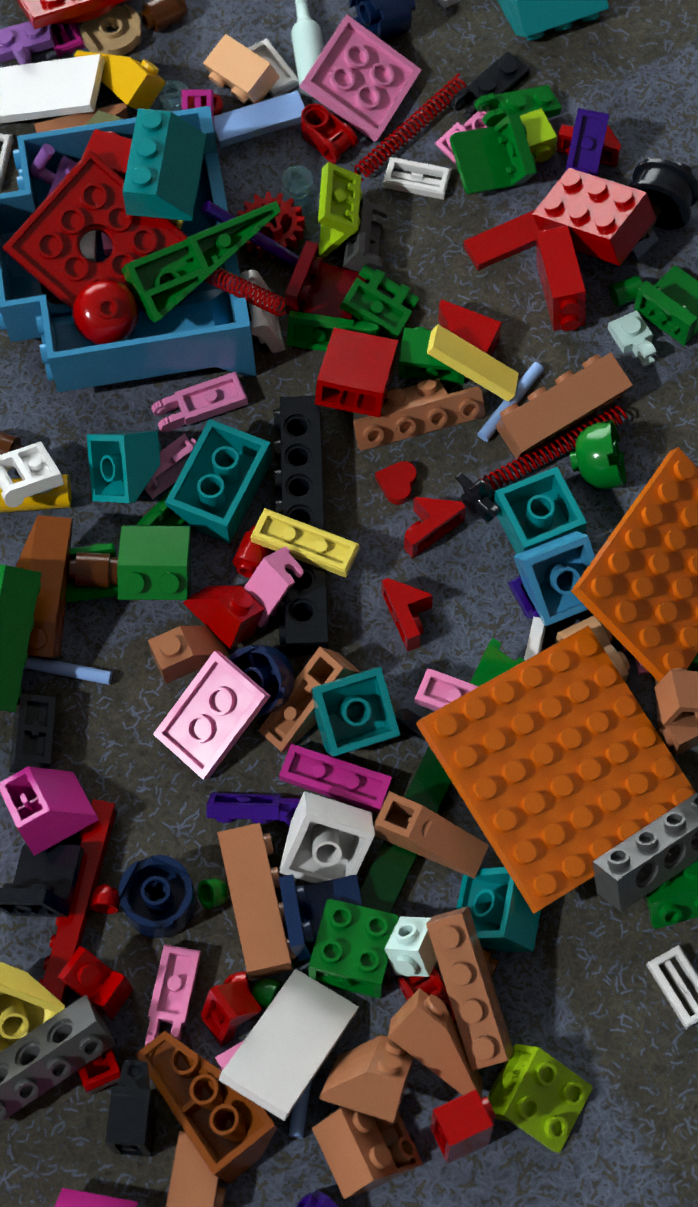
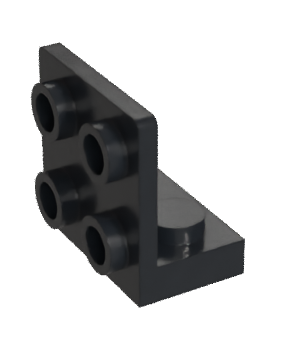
[0,844,84,917]

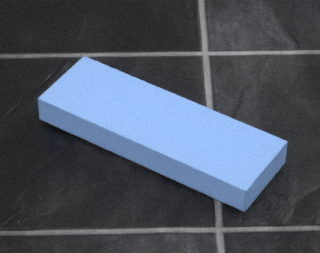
[214,91,305,148]

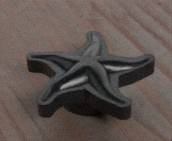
[455,472,501,523]

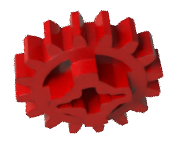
[237,192,305,258]

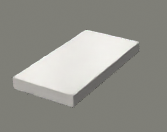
[0,54,105,124]
[219,968,359,1121]

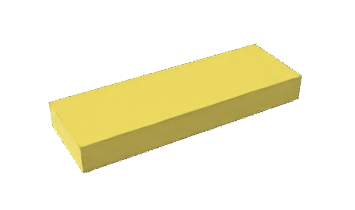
[427,324,519,402]
[251,508,360,578]

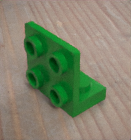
[634,266,698,347]
[308,899,398,999]

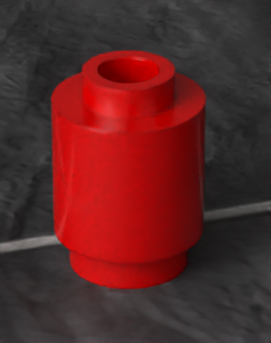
[232,526,274,578]

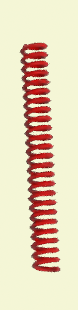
[354,74,466,181]
[204,267,286,317]
[478,406,627,491]

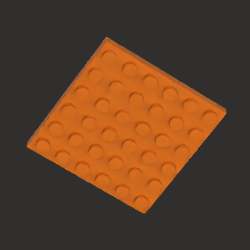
[416,625,696,914]

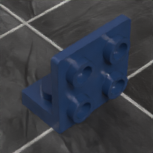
[279,874,363,961]

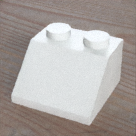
[279,791,375,884]

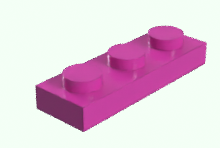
[279,744,392,813]

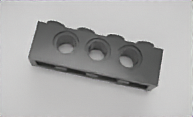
[593,792,698,912]
[0,995,116,1122]

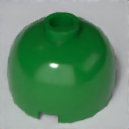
[570,420,626,489]

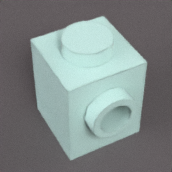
[385,916,437,977]

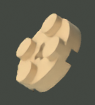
[80,3,142,56]

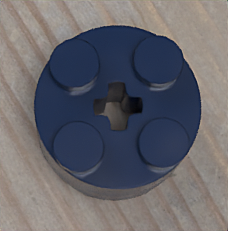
[349,0,416,41]
[119,855,196,938]

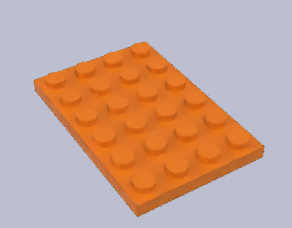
[571,447,698,682]

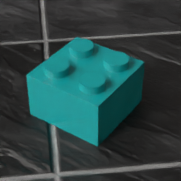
[494,467,587,554]

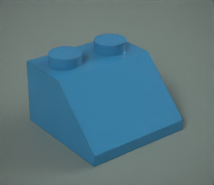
[513,531,595,626]

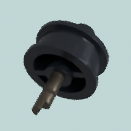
[628,158,698,242]

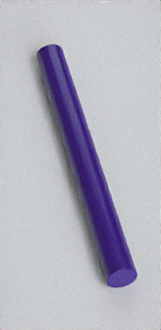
[202,200,300,268]

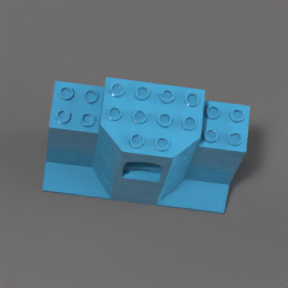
[0,106,256,392]

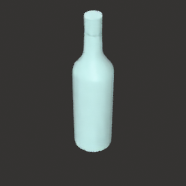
[291,0,324,97]

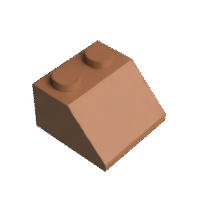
[320,1035,415,1123]

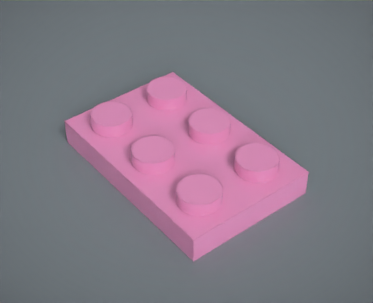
[153,651,271,779]

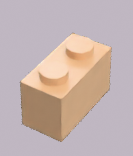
[203,34,280,104]

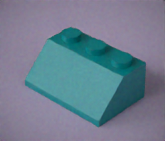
[497,0,609,40]
[122,108,206,221]
[165,419,272,544]

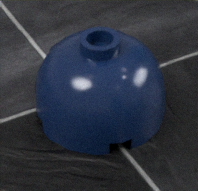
[228,644,295,716]

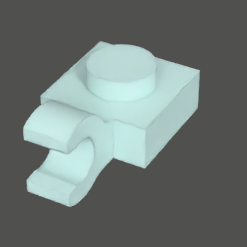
[608,310,657,368]

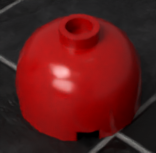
[72,279,139,345]

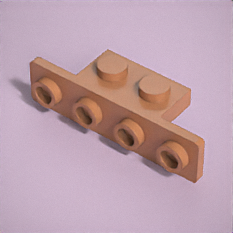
[353,379,485,451]

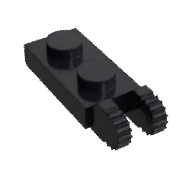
[450,51,530,120]

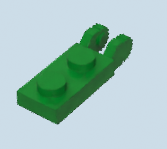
[474,85,562,127]
[287,311,380,352]

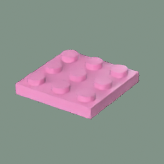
[299,14,421,142]

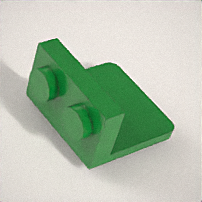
[450,113,537,195]

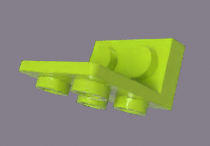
[318,162,362,257]
[487,1043,592,1153]

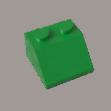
[117,525,191,600]

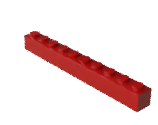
[39,799,117,1004]

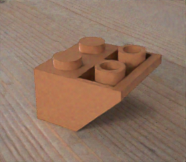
[312,1107,423,1200]

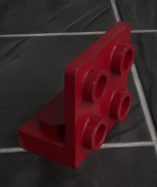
[285,240,367,320]

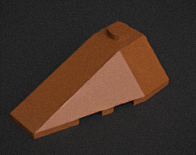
[16,515,73,658]
[135,1031,278,1184]

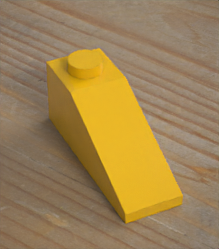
[74,50,166,110]

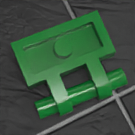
[339,264,420,340]

